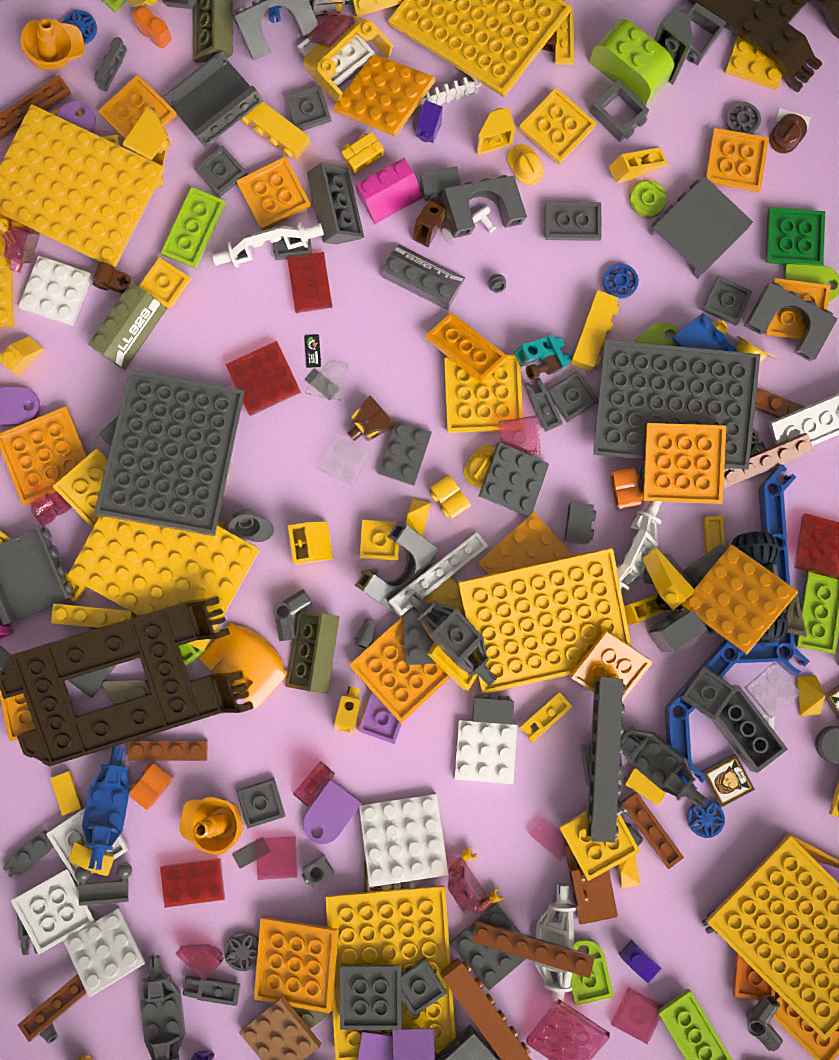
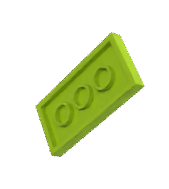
[161,187,226,269]
[795,571,839,654]
[656,988,732,1060]

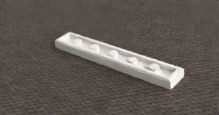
[388,532,489,617]

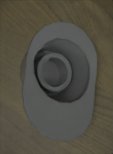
[228,509,274,542]

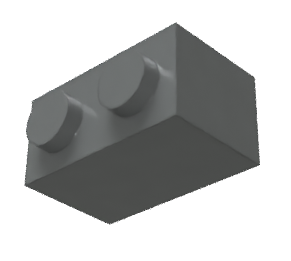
[420,166,461,202]
[564,502,596,545]
[472,694,514,725]

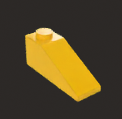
[609,148,668,183]
[642,547,695,610]
[624,593,669,626]

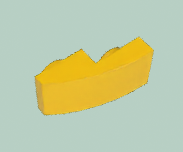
[68,841,114,876]

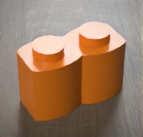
[132,5,172,49]
[610,467,643,510]
[128,763,174,810]

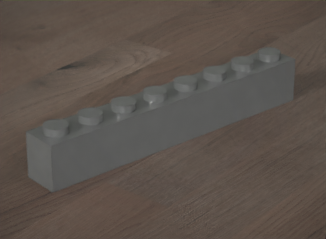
[586,677,626,843]

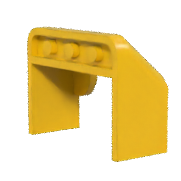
[303,15,393,103]
[123,108,171,195]

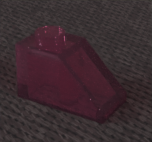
[293,761,335,807]
[175,944,224,981]

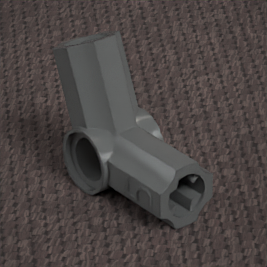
[273,589,312,641]
[746,994,783,1052]

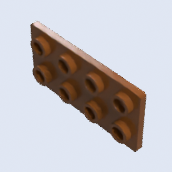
[564,845,618,925]

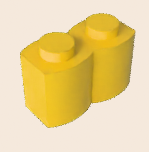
[429,474,471,520]

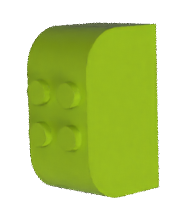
[589,19,674,106]

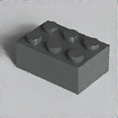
[648,609,707,652]

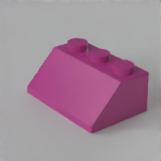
[356,158,423,224]

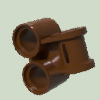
[92,261,131,293]

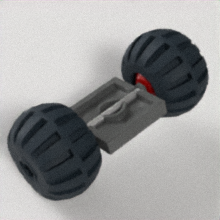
[731,531,788,644]

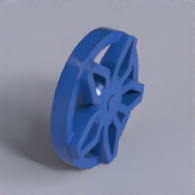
[62,10,97,45]
[603,264,639,299]
[687,800,725,838]

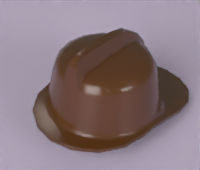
[769,114,807,154]

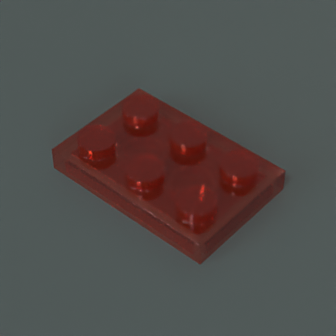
[287,252,333,313]
[160,858,225,908]

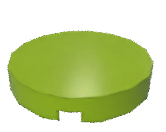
[630,180,667,218]

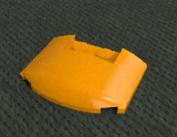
[199,623,287,710]

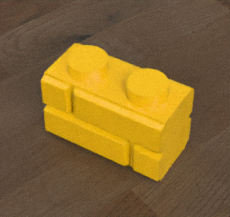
[341,132,384,175]

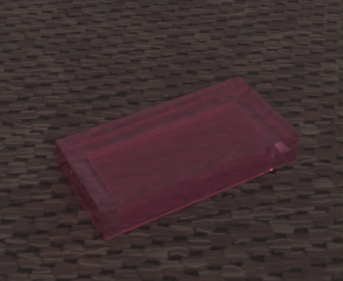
[529,819,568,861]

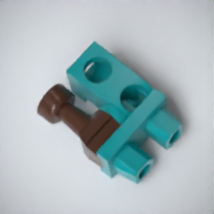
[514,335,572,380]

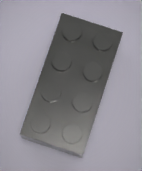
[713,685,788,773]

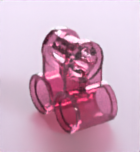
[30,491,72,525]

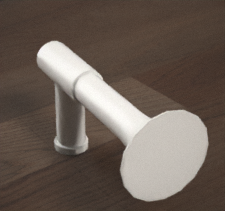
[442,205,496,245]

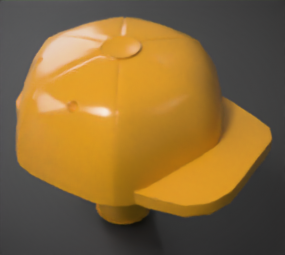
[20,18,85,71]
[179,797,243,855]

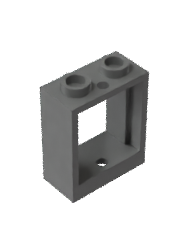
[686,2,727,66]
[590,79,649,142]

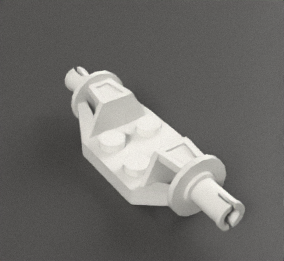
[212,221,324,268]
[616,501,663,591]
[535,884,576,1011]

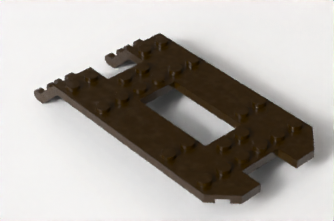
[688,0,839,92]
[0,596,254,767]

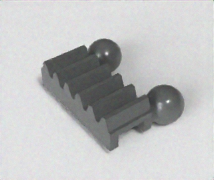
[75,862,132,906]

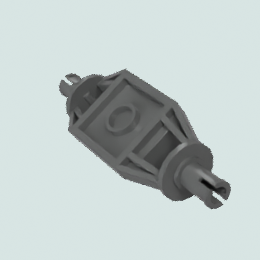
[407,591,498,687]
[620,727,708,809]
[140,955,186,1060]

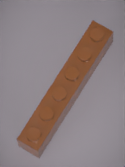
[439,958,532,1060]

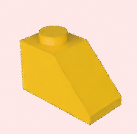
[0,336,44,377]

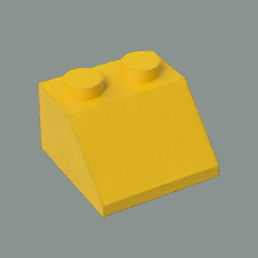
[476,107,515,155]

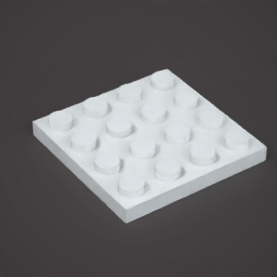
[359,794,449,887]

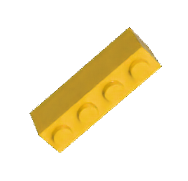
[240,102,310,161]
[570,290,620,372]
[51,604,137,628]

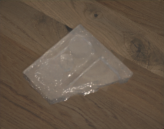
[305,360,348,401]

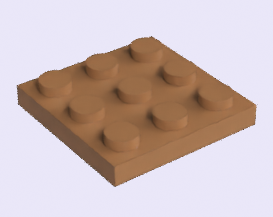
[239,996,322,1060]

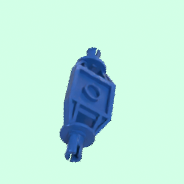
[82,746,130,870]

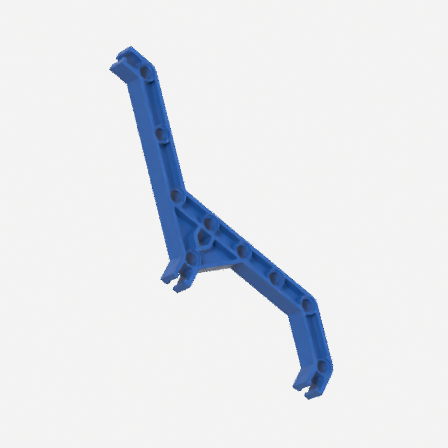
[665,464,810,790]

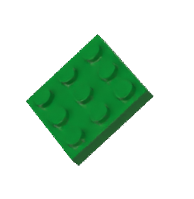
[765,207,825,266]

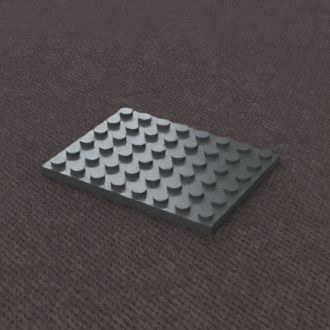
[593,340,761,470]
[95,368,245,537]

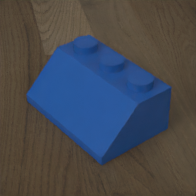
[672,313,737,352]

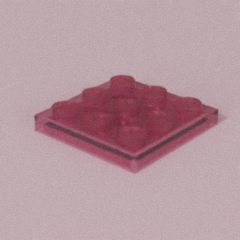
[525,999,610,1060]

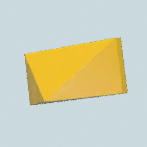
[406,498,431,537]
[796,676,825,716]
[617,856,641,888]

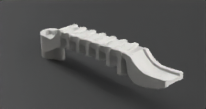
[412,77,482,114]

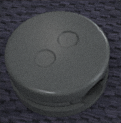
[815,726,839,764]

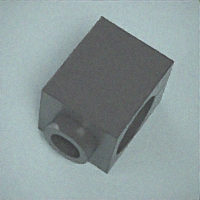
[302,854,334,888]

